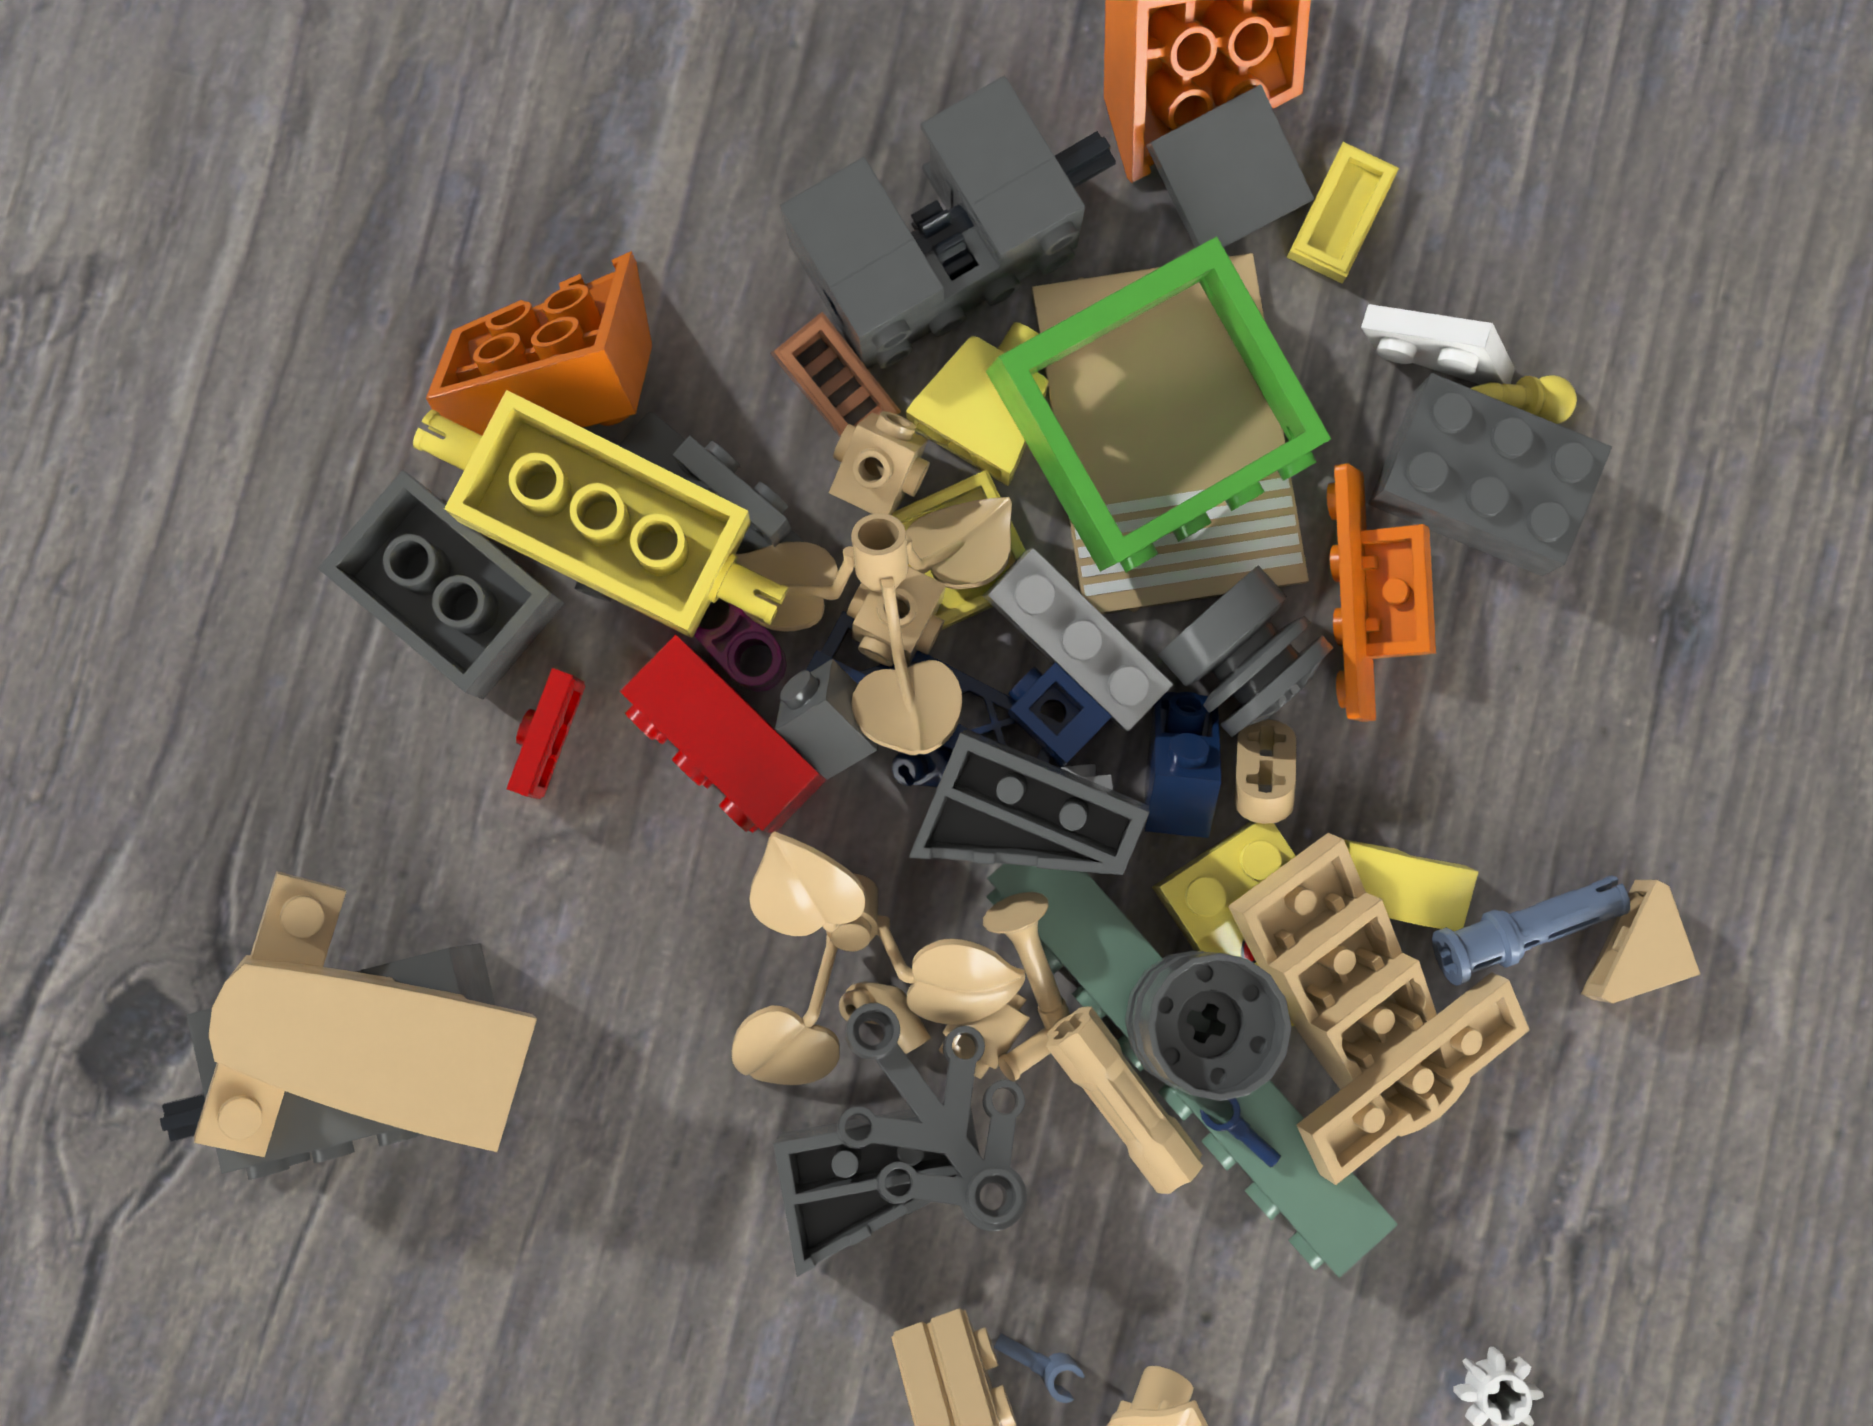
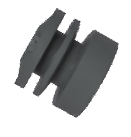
[1158,565,1333,737]
[1125,950,1292,1101]

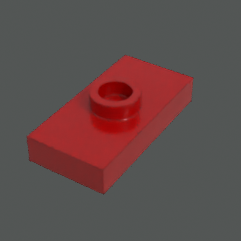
[506,668,586,799]

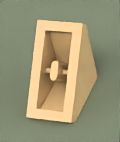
[1581,880,1700,1003]

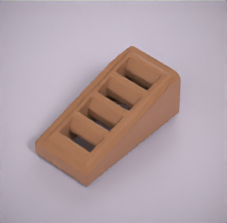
[770,312,901,437]

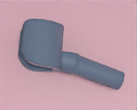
[994,1333,1085,1403]

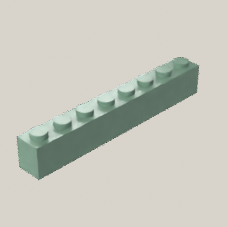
[986,864,1398,1278]

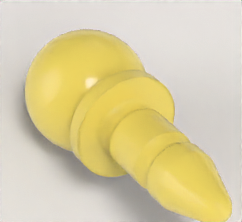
[1470,375,1577,424]

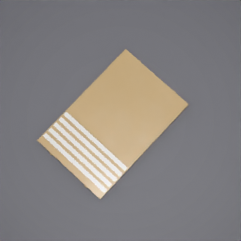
[1032,253,1309,614]

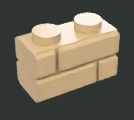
[891,1308,1016,1426]

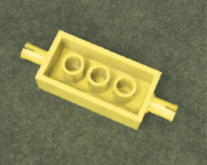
[413,390,789,638]

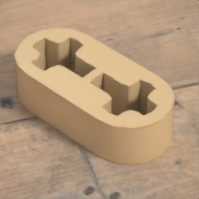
[1235,719,1296,824]

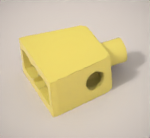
[906,322,1049,486]

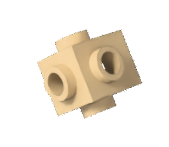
[829,411,930,515]
[847,566,946,667]

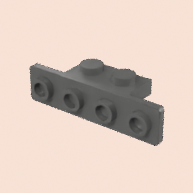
[618,412,805,554]

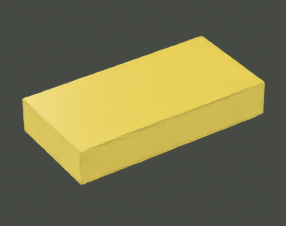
[1287,142,1399,283]

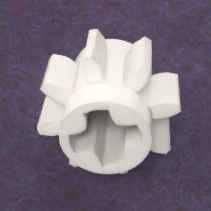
[1453,1347,1544,1426]

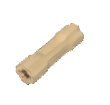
[1045,1007,1203,1194]

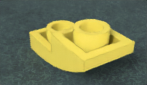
[1344,839,1478,931]

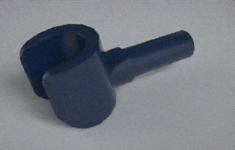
[1200,1098,1281,1168]

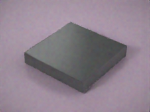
[1146,84,1314,248]

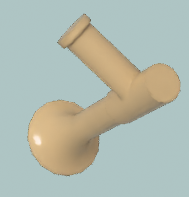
[983,892,1070,1082]

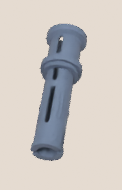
[1432,875,1630,986]

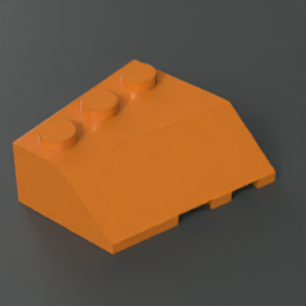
[1104,0,1311,183]
[426,251,652,436]

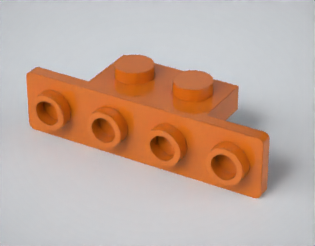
[1327,463,1436,722]

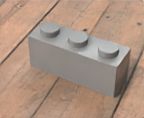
[982,548,1173,731]

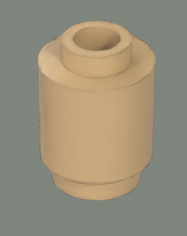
[939,993,1030,1079]

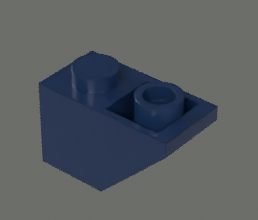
[1145,692,1221,838]

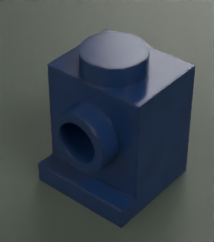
[1008,662,1112,767]

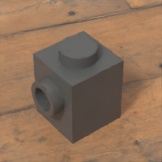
[775,659,878,780]

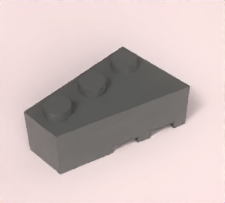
[909,729,1150,875]
[773,1103,980,1277]

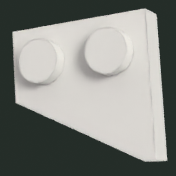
[1361,304,1515,385]

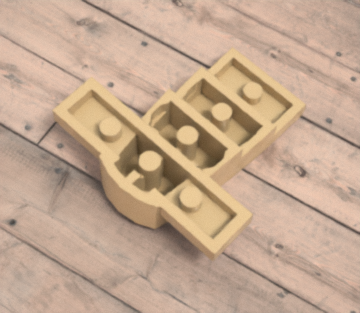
[1228,833,1529,1185]
[194,871,537,1157]

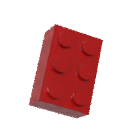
[619,635,826,834]

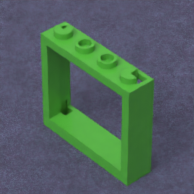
[986,236,1331,572]

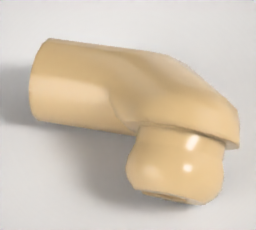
[839,981,931,1054]

